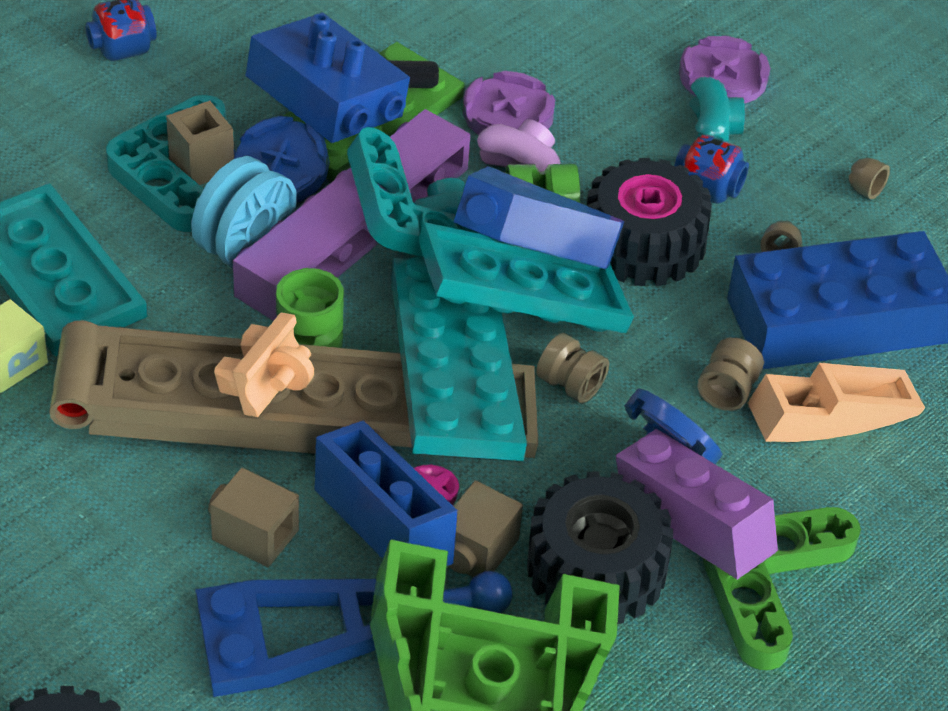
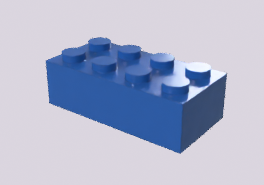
[727,231,948,369]

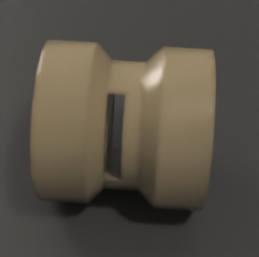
[536,333,610,403]
[697,338,764,411]

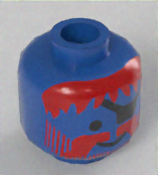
[85,0,157,61]
[674,134,749,204]

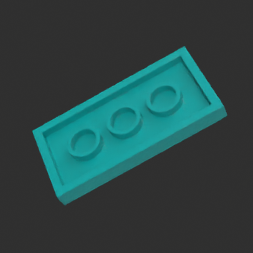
[0,183,148,356]
[418,222,634,333]

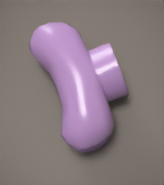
[477,119,561,171]

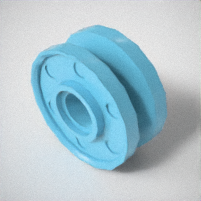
[191,156,296,268]

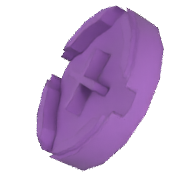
[679,36,771,104]
[462,71,555,135]

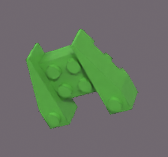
[370,539,620,711]

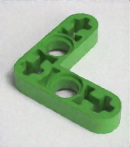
[702,507,861,670]

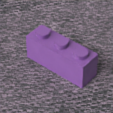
[616,429,778,580]

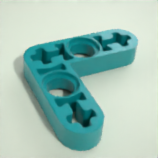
[106,95,226,232]
[347,127,481,257]

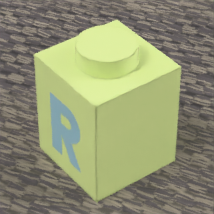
[0,299,48,393]

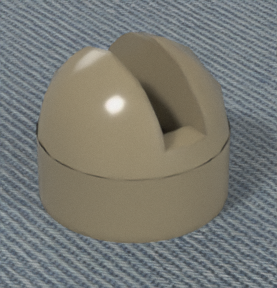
[849,158,890,200]
[760,220,802,252]

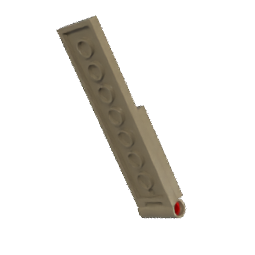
[49,320,538,458]

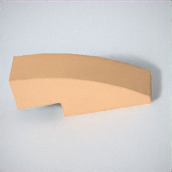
[748,363,925,442]

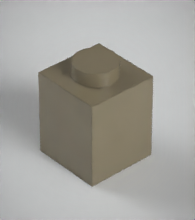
[166,101,234,185]
[208,468,299,568]
[449,480,523,577]

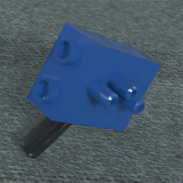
[246,12,439,143]

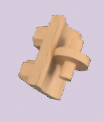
[214,312,314,417]

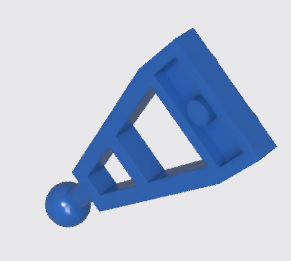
[196,571,513,697]

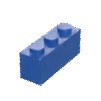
[314,420,458,566]

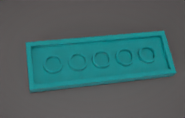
[391,257,527,461]

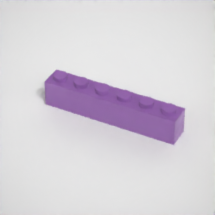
[233,109,470,321]

